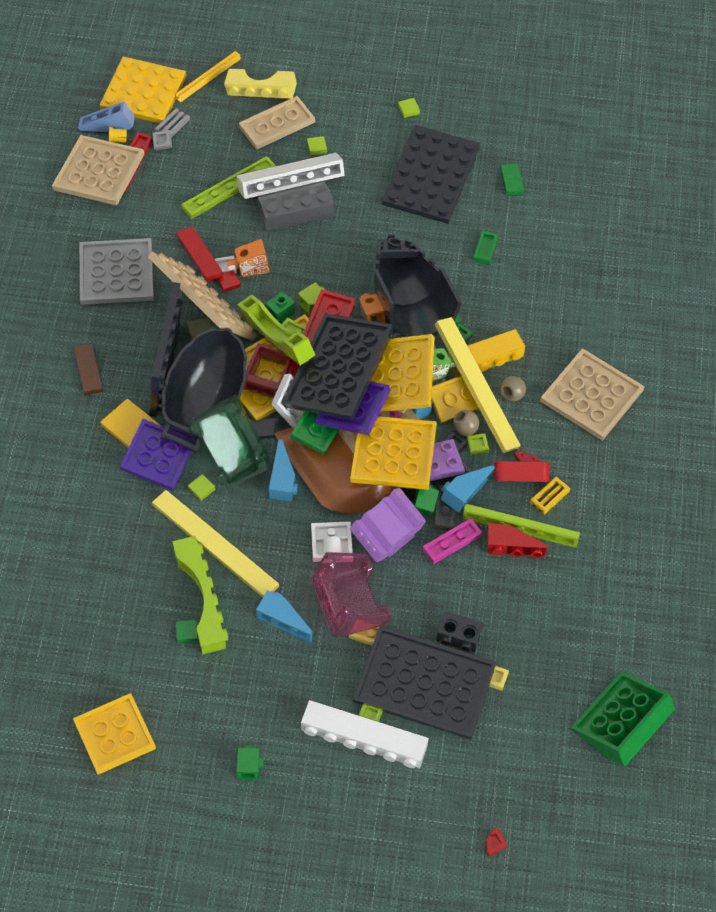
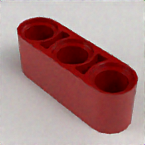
[493,461,550,482]

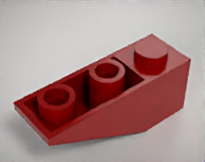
[487,524,548,558]

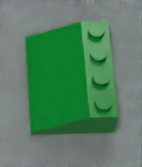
[571,671,675,767]

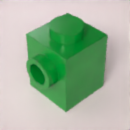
[266,291,295,323]
[413,485,439,516]
[237,746,264,780]

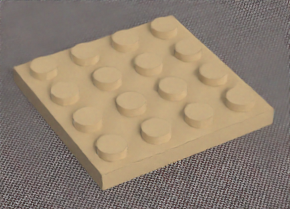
[52,135,144,205]
[540,348,645,441]

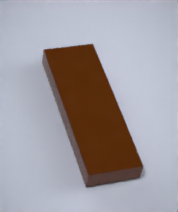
[74,343,103,395]

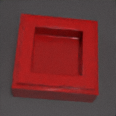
[217,270,241,293]

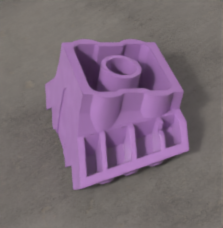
[350,488,426,562]

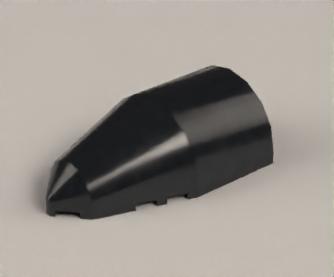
[374,234,462,337]

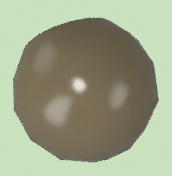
[500,376,526,402]
[453,410,479,436]

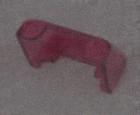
[313,552,392,637]

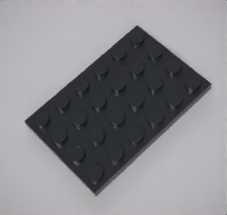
[382,125,480,224]
[149,282,183,417]
[282,314,394,420]
[353,626,497,740]

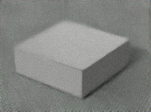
[153,130,172,151]

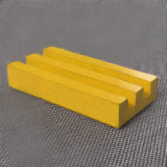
[530,477,570,515]

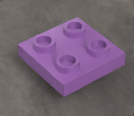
[430,439,465,481]

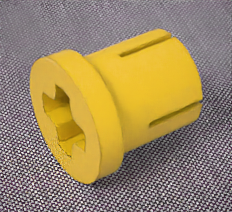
[109,127,127,143]

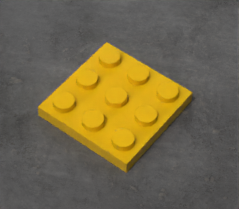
[73,693,156,775]

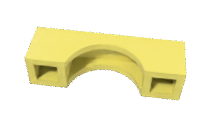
[224,69,297,99]

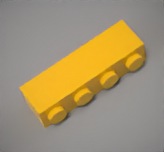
[448,329,525,378]

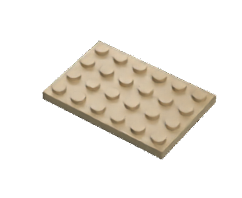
[148,251,257,341]

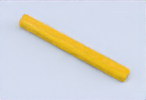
[175,51,241,102]

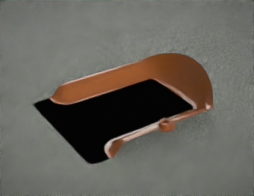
[274,427,397,514]

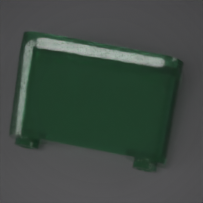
[190,395,270,489]

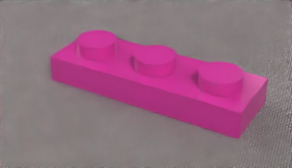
[422,518,482,565]

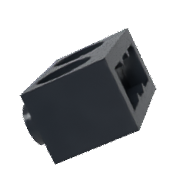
[436,611,483,652]

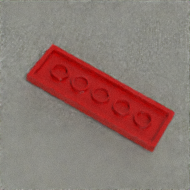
[287,289,356,378]

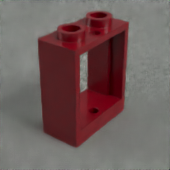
[243,343,292,398]

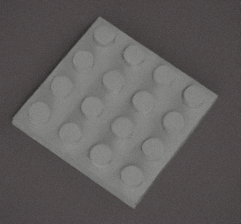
[79,238,154,305]

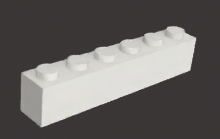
[237,153,345,199]
[301,700,429,768]

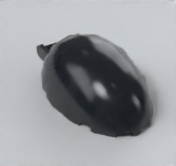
[160,327,247,454]

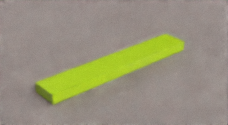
[181,156,276,219]
[462,504,580,548]

